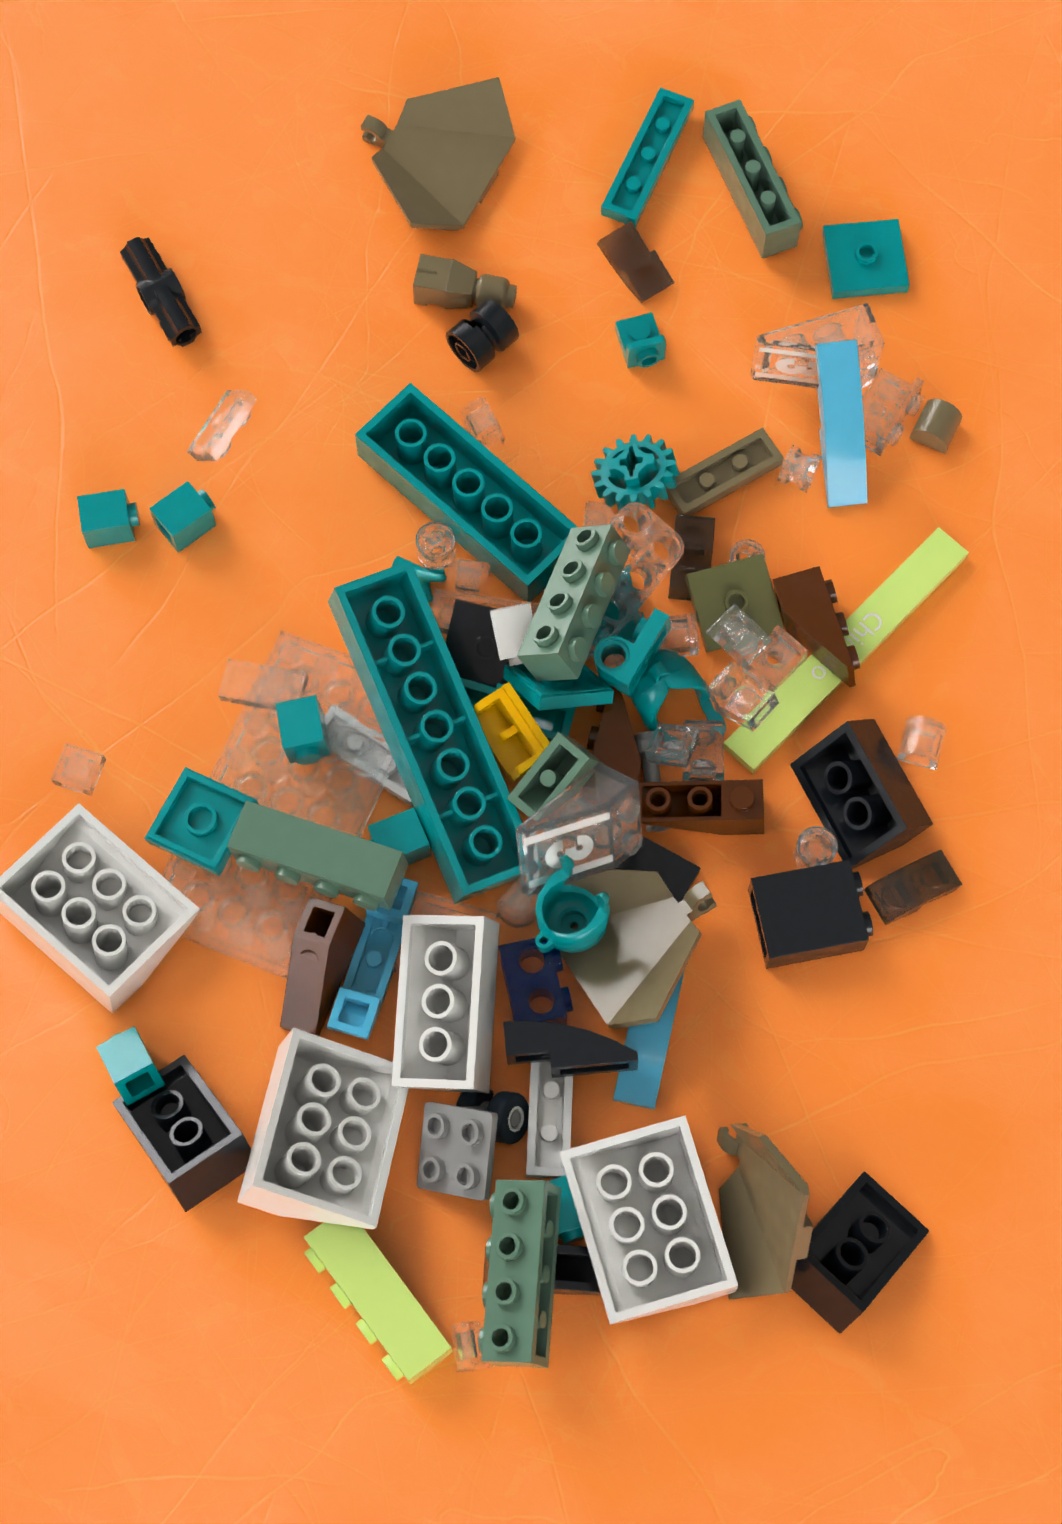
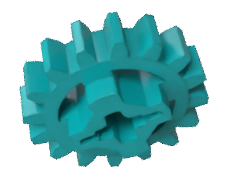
[591,434,679,513]

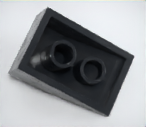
[112,1055,251,1212]
[791,1171,929,1334]

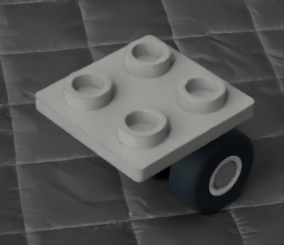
[417,1089,529,1201]

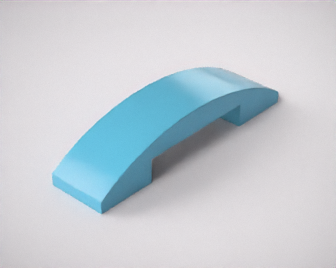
[327,878,419,1040]
[613,969,685,1110]

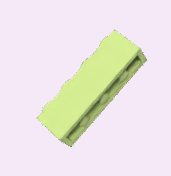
[303,1222,453,1385]

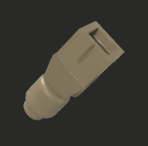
[413,254,517,309]

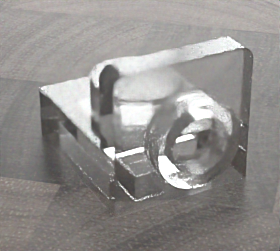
[707,662,779,731]

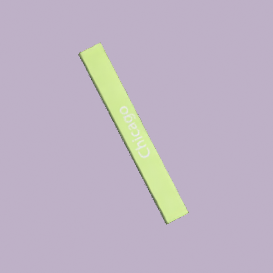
[723,527,969,774]

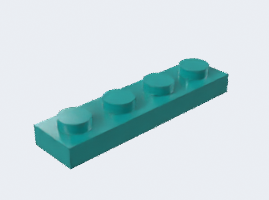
[601,87,695,228]

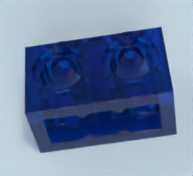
[498,938,573,1025]

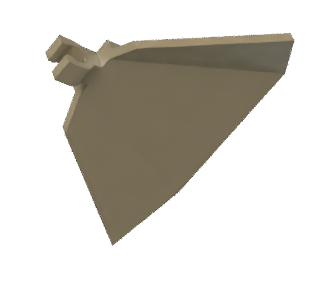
[361,77,516,231]
[551,867,717,1029]
[717,1123,813,1300]

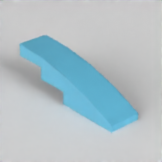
[815,339,868,508]

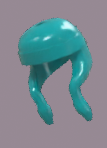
[631,649,726,761]
[535,855,610,953]

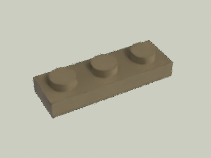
[666,427,784,520]

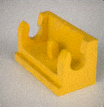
[473,682,550,782]

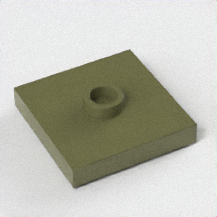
[684,553,785,653]

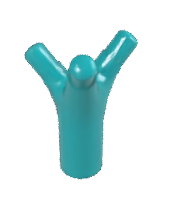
[392,556,446,603]

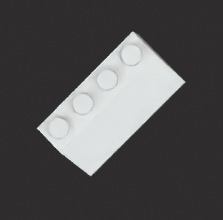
[391,915,500,1093]

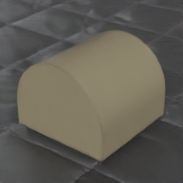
[909,399,962,454]

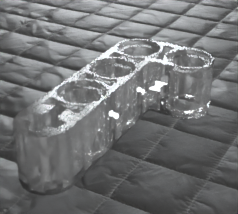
[586,502,684,661]

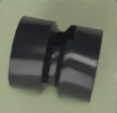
[445,299,519,372]

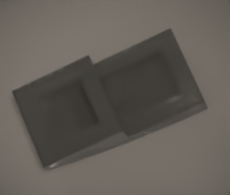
[597,221,675,303]
[668,514,715,601]
[864,849,962,925]

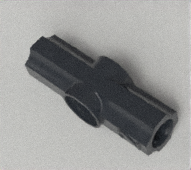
[120,237,202,347]

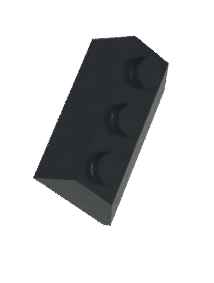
[790,719,933,869]

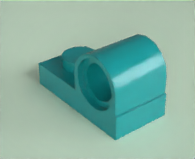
[593,608,671,697]

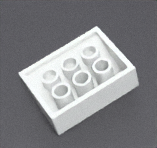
[0,803,200,1014]
[237,1028,409,1229]
[559,1115,739,1325]

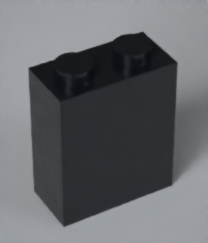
[748,860,873,969]

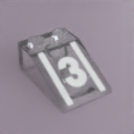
[750,303,885,388]
[515,763,643,896]

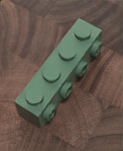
[703,99,803,259]
[517,524,630,681]
[227,800,409,911]
[478,1180,562,1368]

